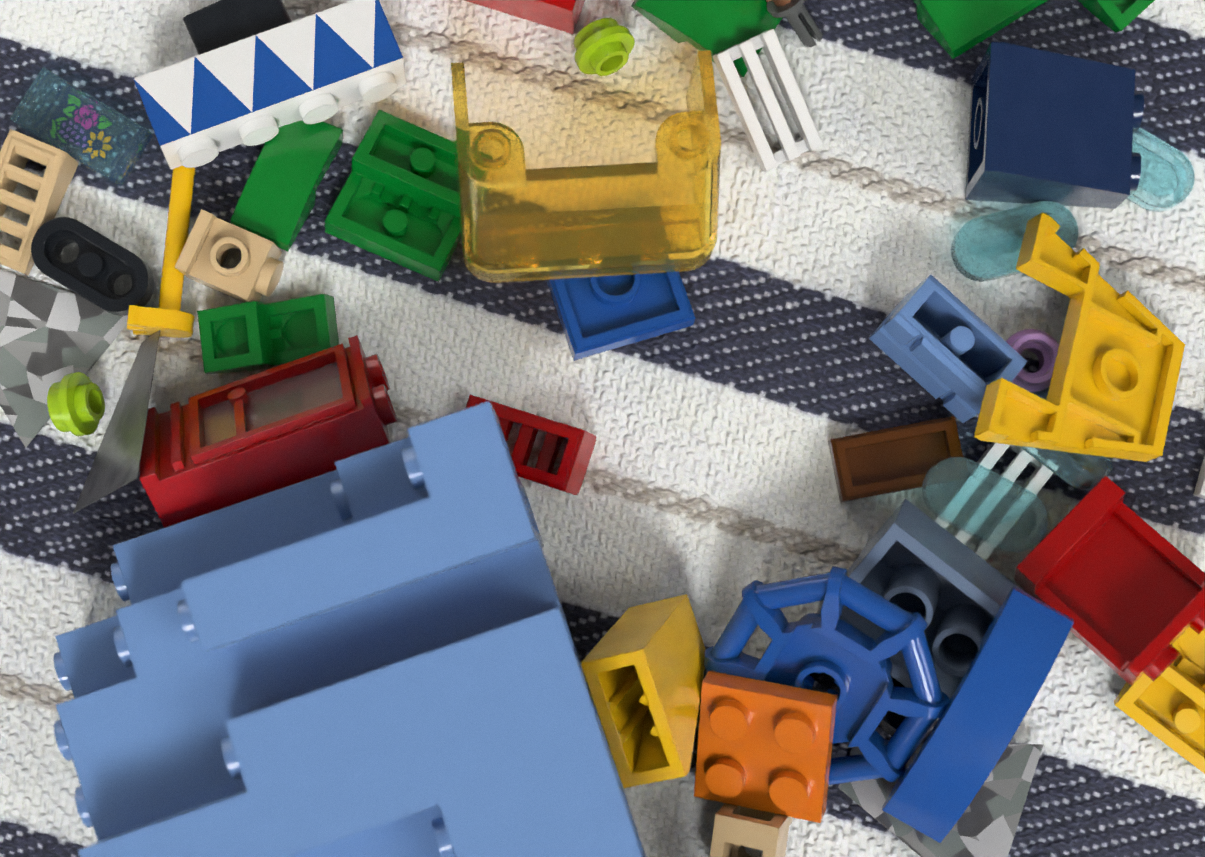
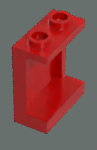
[1014,475,1205,686]

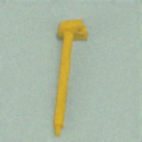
[127,166,195,338]

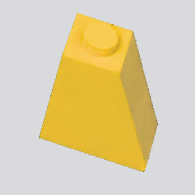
[580,594,706,788]

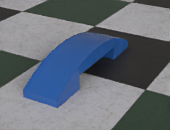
[882,586,1074,843]

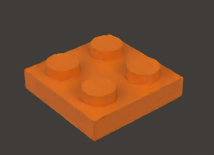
[694,671,837,823]

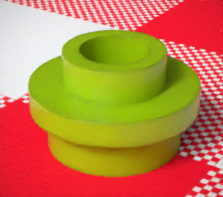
[573,18,635,76]
[47,372,105,436]

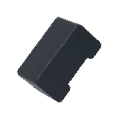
[183,0,292,55]

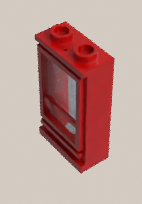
[139,335,397,528]

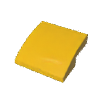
[1114,627,1205,774]

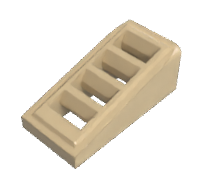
[0,129,79,276]

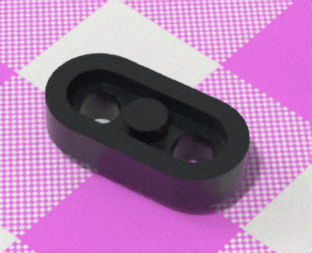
[31,217,154,316]

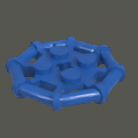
[704,566,950,785]

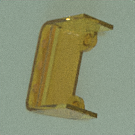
[451,50,721,283]

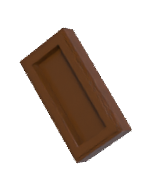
[828,416,967,503]

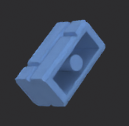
[869,274,1027,423]

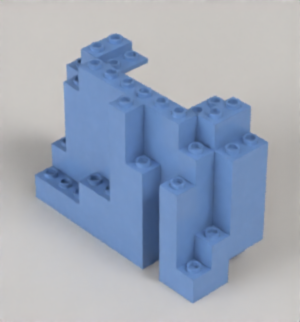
[54,401,646,857]

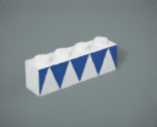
[133,0,406,170]

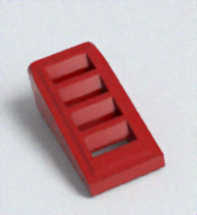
[465,395,596,495]

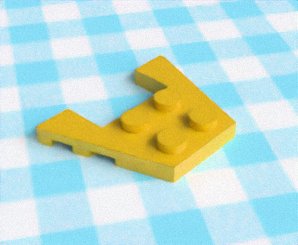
[974,212,1185,462]

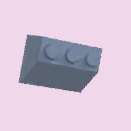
[817,499,1026,700]

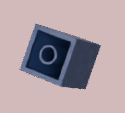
[965,42,1144,209]

